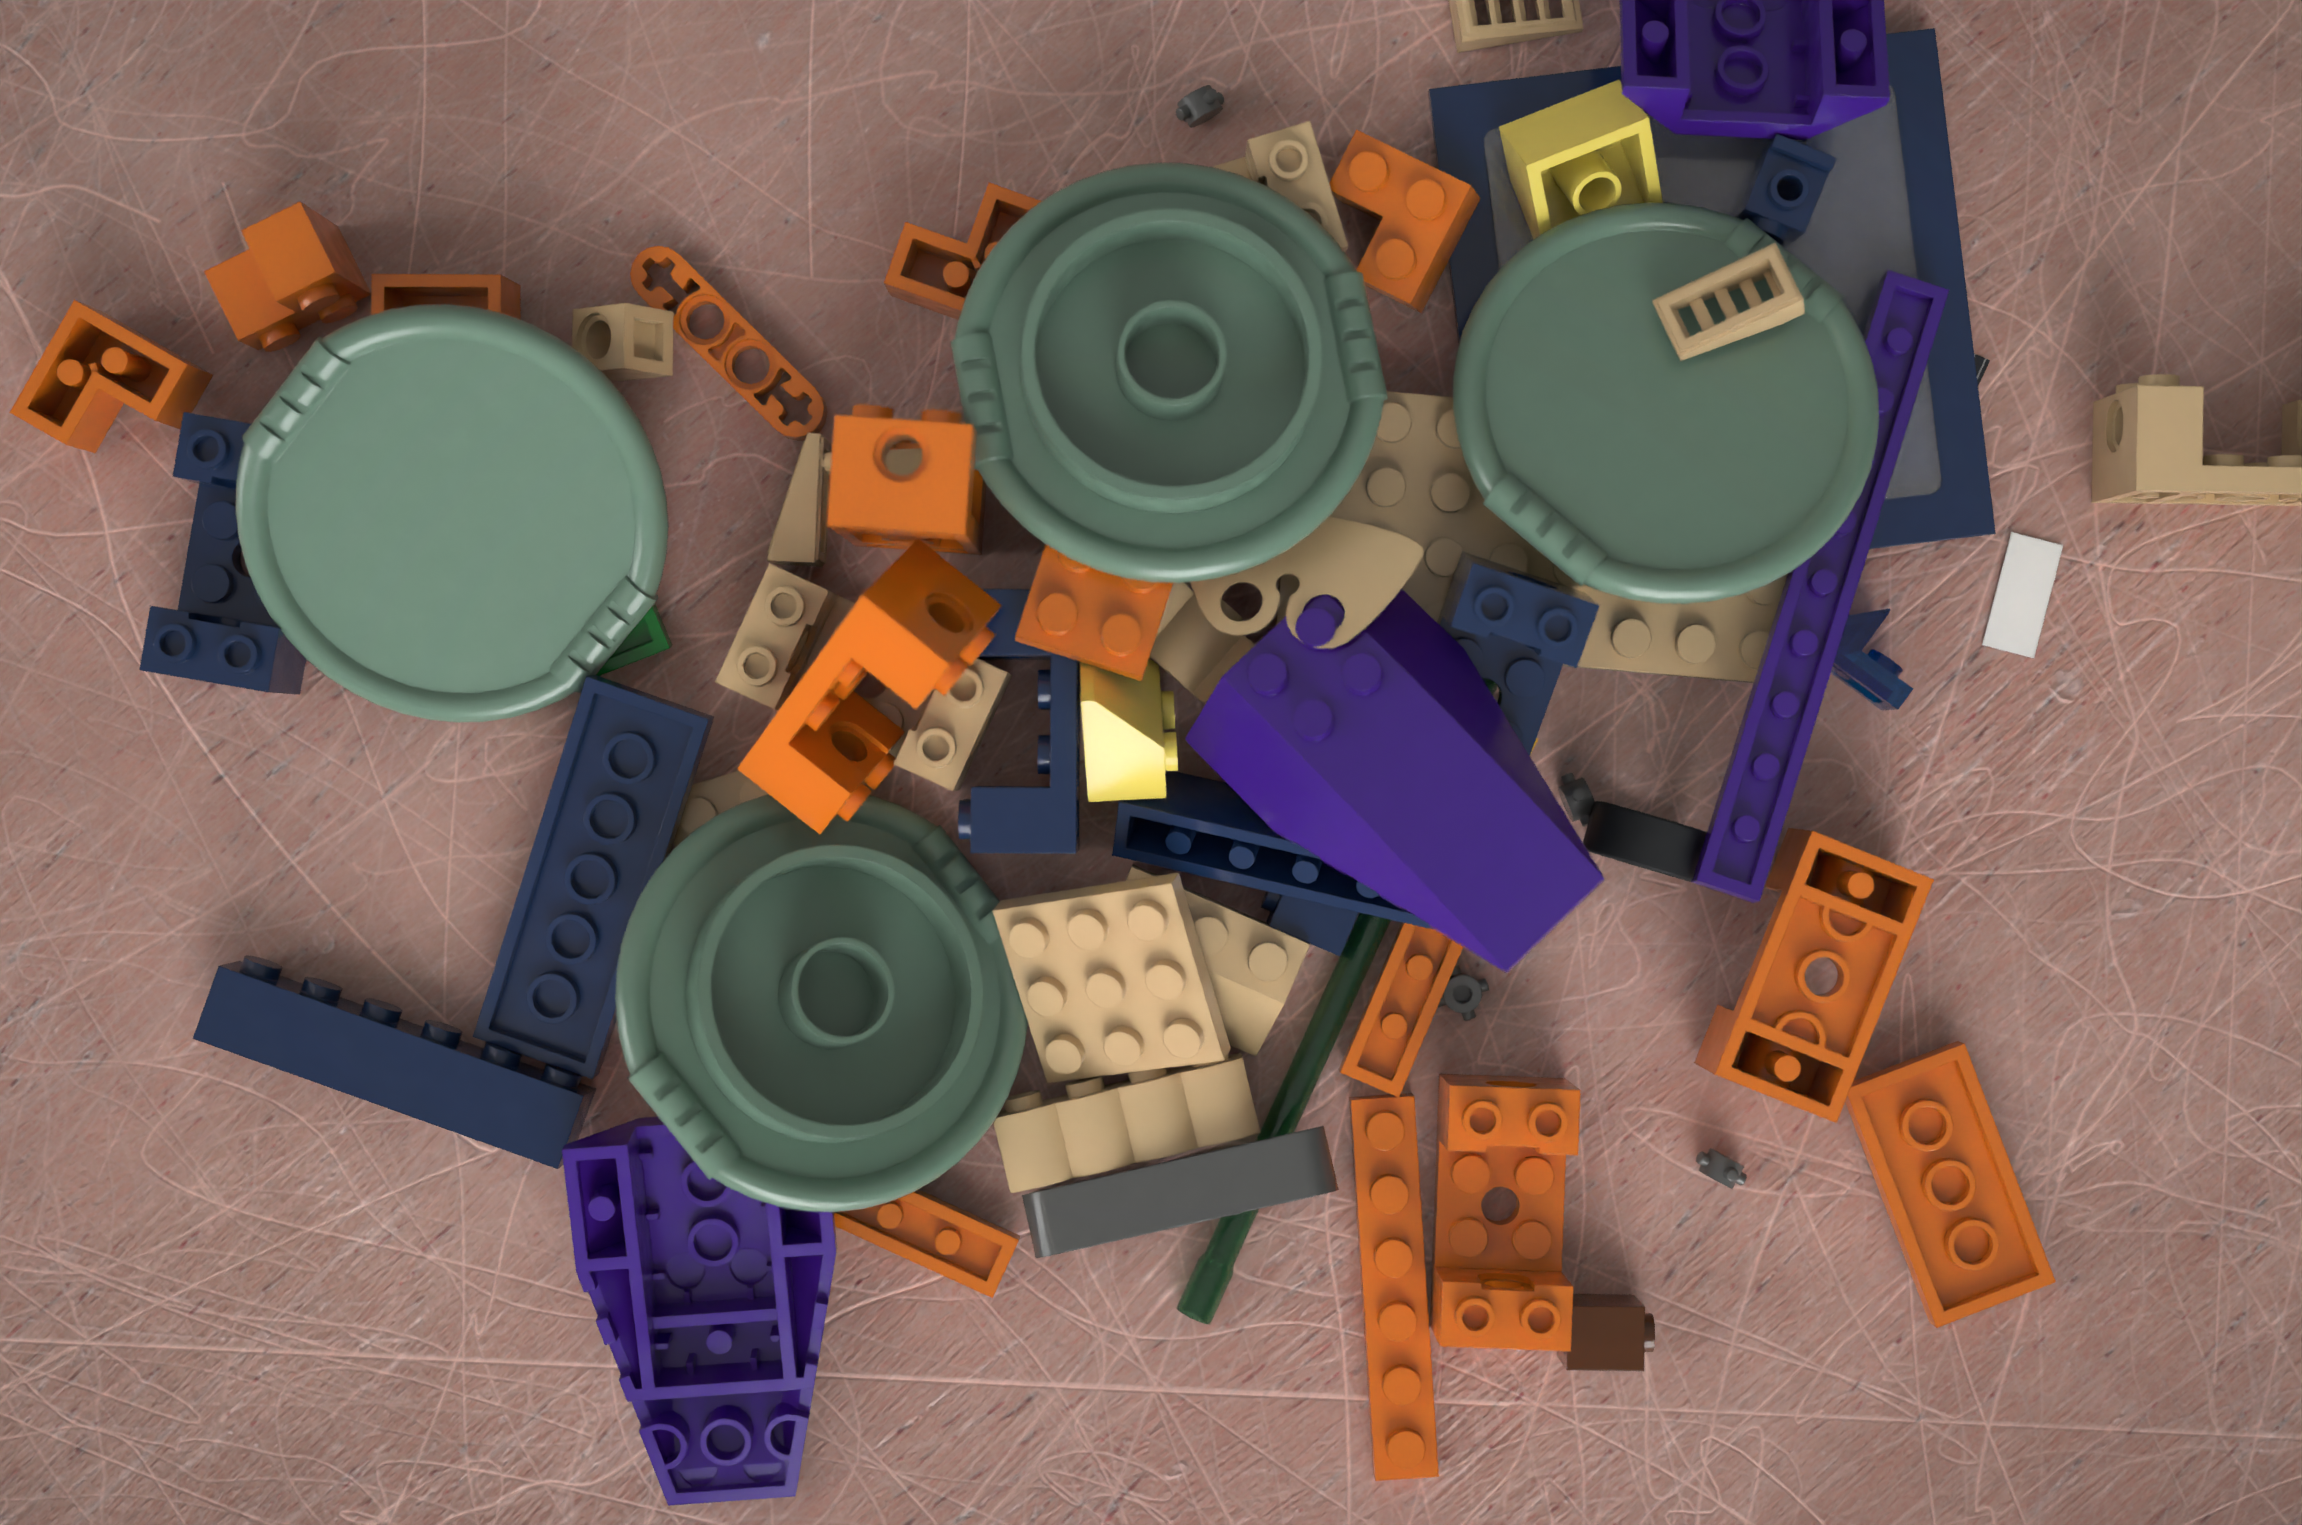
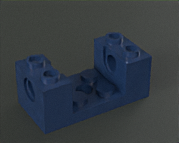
[139,412,306,695]
[1437,551,1600,756]
[958,589,1080,854]

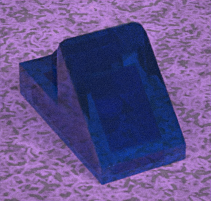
[1831,609,1913,710]

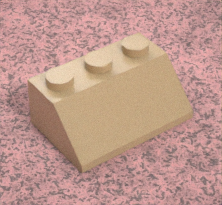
[1125,864,1310,1056]

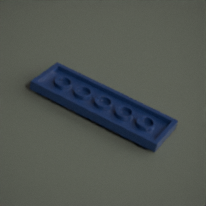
[473,675,714,1079]

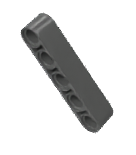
[1022,1126,1339,1258]

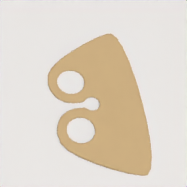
[1190,517,1424,648]

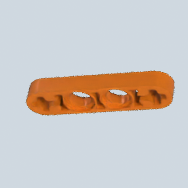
[630,246,828,441]

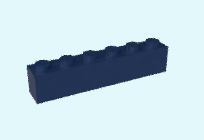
[1112,771,1435,930]
[193,955,596,1169]

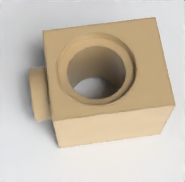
[572,303,674,381]

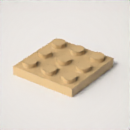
[993,873,1231,1083]

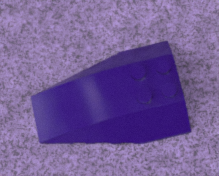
[1620,0,1890,140]
[1185,588,1604,973]
[562,1117,837,1506]

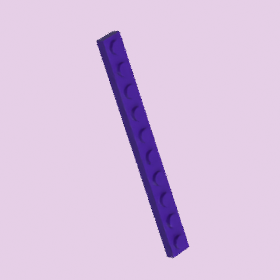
[1691,270,1950,903]

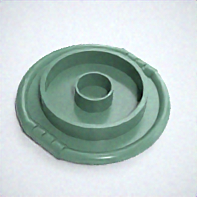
[951,163,1388,583]
[1453,202,1879,604]
[236,304,669,723]
[615,794,1028,1212]

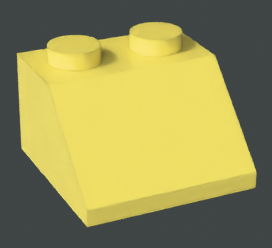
[1499,80,1663,239]
[1080,659,1178,802]

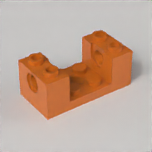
[827,405,987,555]
[737,538,1002,834]
[1694,828,1934,1123]
[1430,1074,1581,1352]

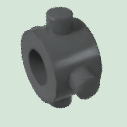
[1176,85,1224,128]
[1558,773,1595,827]
[1438,965,1489,1021]
[1696,1148,1747,1189]

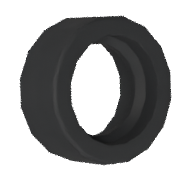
[1583,801,1707,882]

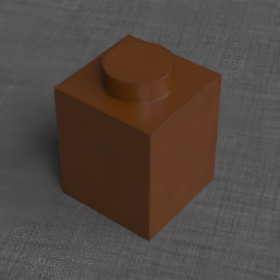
[1557,1294,1655,1371]

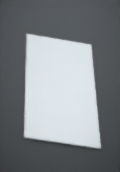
[1982,532,2063,658]

